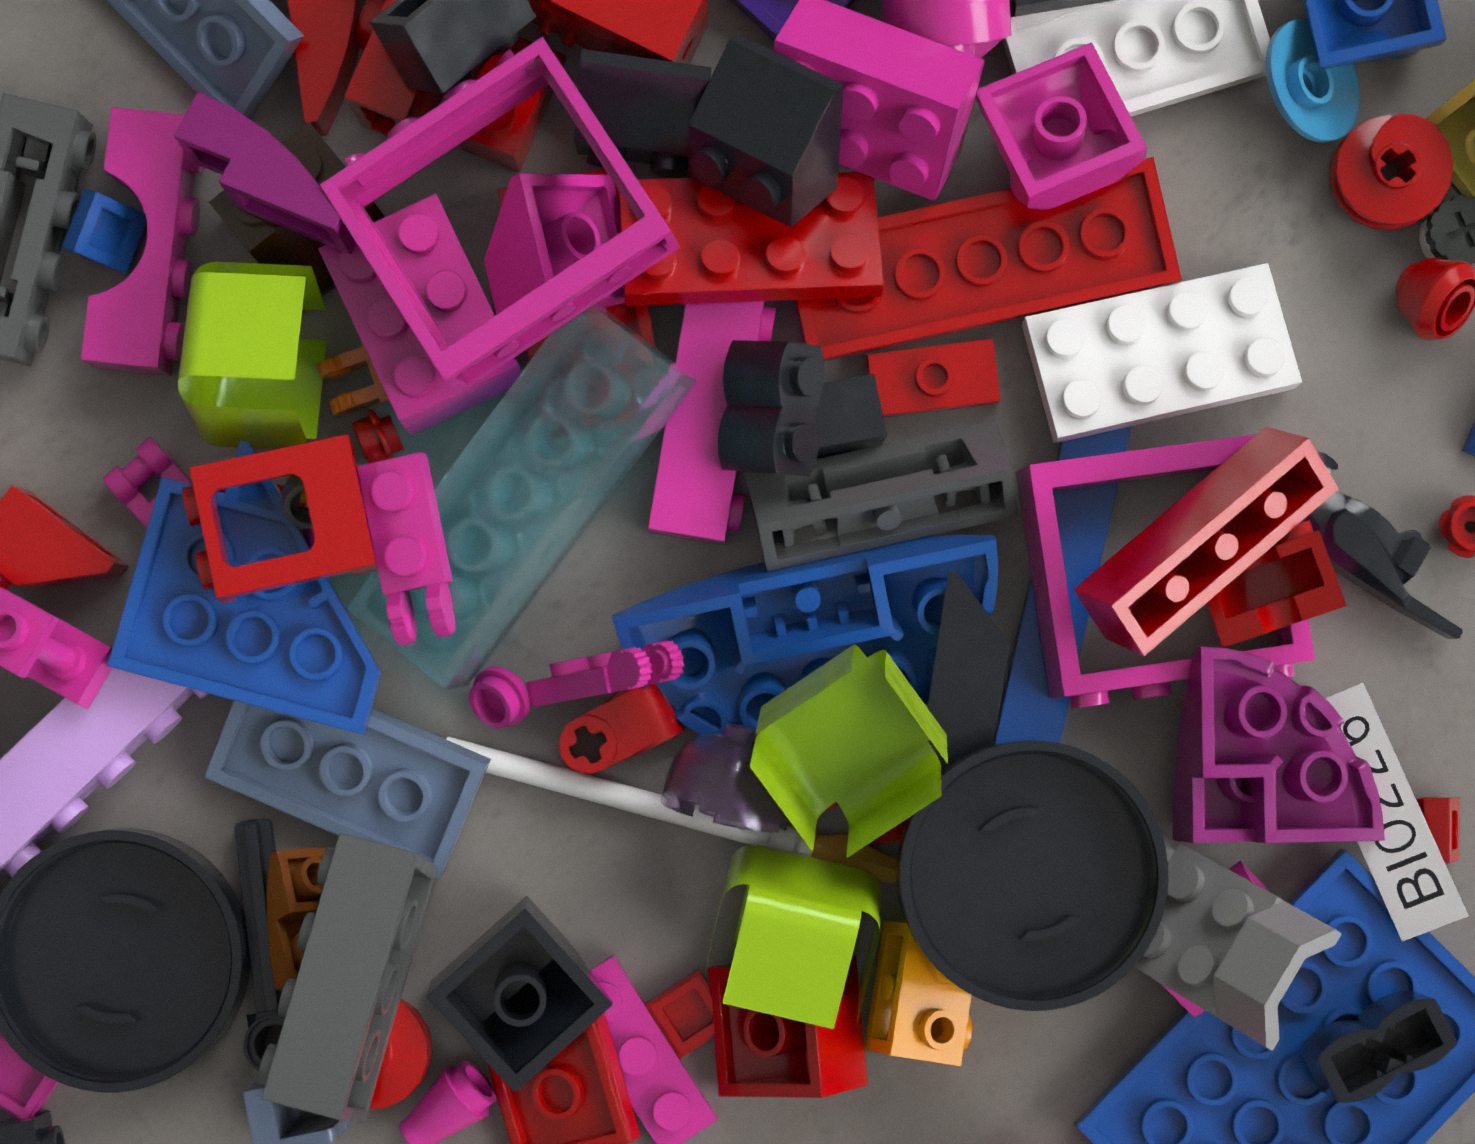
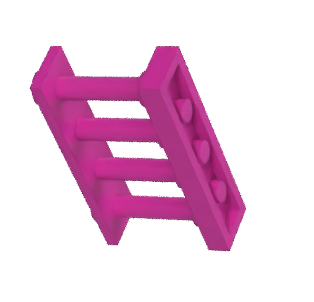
[0,586,112,709]

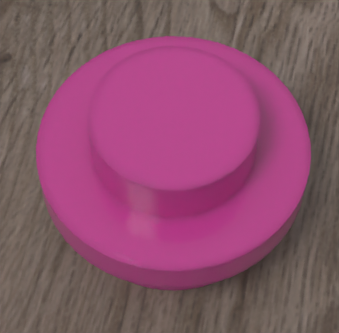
[469,666,531,729]

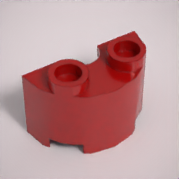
[1207,520,1347,648]

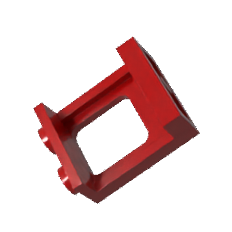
[182,434,378,604]

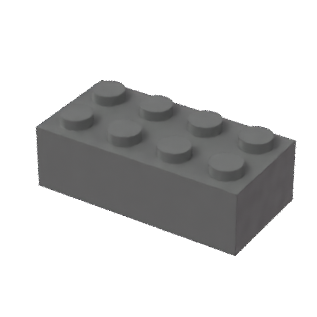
[258,833,438,1123]

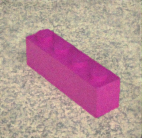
[648,301,776,546]

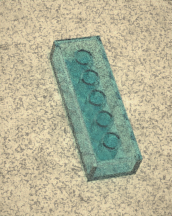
[346,303,697,689]

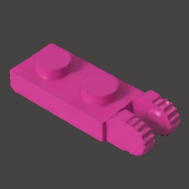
[357,452,456,646]
[527,640,685,707]

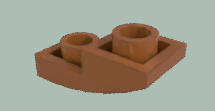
[267,847,327,990]

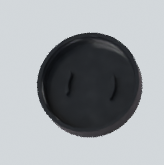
[896,740,1169,1011]
[0,828,251,1093]

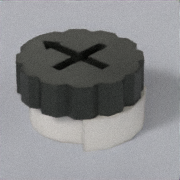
[1418,195,1475,265]

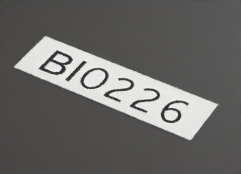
[1325,683,1469,942]

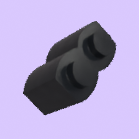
[718,340,825,477]
[1300,991,1457,1103]

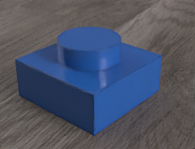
[61,189,147,274]

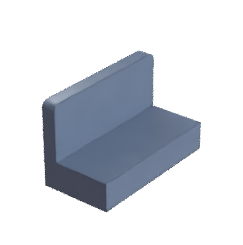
[243,1081,353,1144]

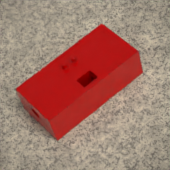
[528,0,708,64]

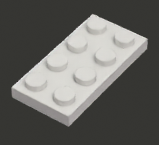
[1002,0,1270,117]
[1022,263,1302,444]

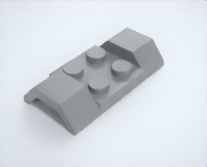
[1134,833,1342,1051]

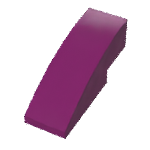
[174,91,356,255]

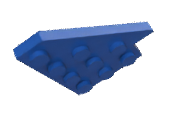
[107,440,382,735]

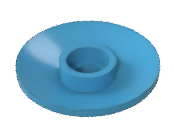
[1266,19,1360,143]

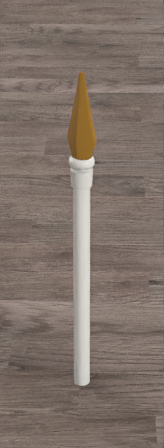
[446,736,897,883]

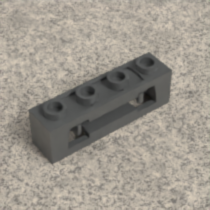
[0,93,97,366]
[745,420,1018,572]

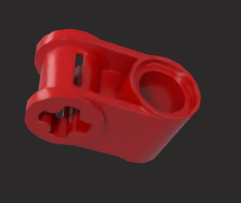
[559,684,685,774]

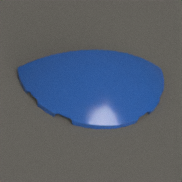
[612,535,999,747]

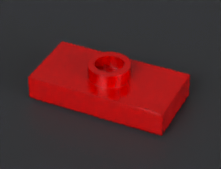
[866,339,1001,418]

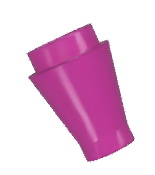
[399,1060,496,1144]

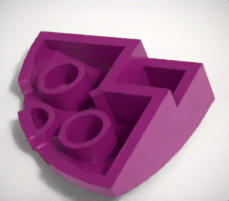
[1172,646,1385,843]

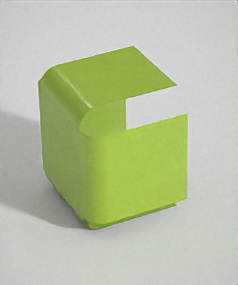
[178,262,327,449]
[750,644,948,858]
[702,844,882,1029]

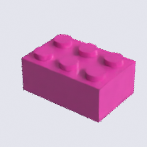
[773,0,985,201]
[318,193,526,436]

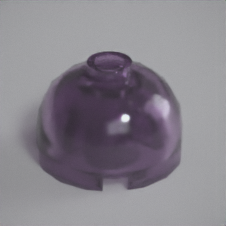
[661,723,789,833]

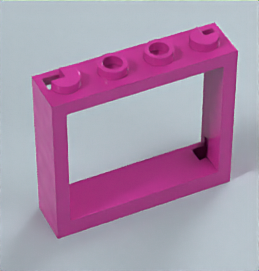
[320,36,680,394]
[1015,434,1315,709]

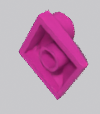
[975,42,1147,210]

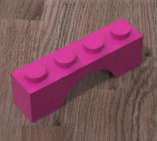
[81,107,205,376]

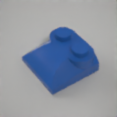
[1303,0,1447,70]

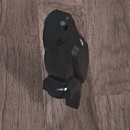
[1300,452,1463,639]

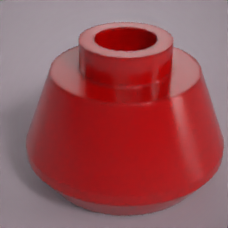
[1395,258,1475,341]

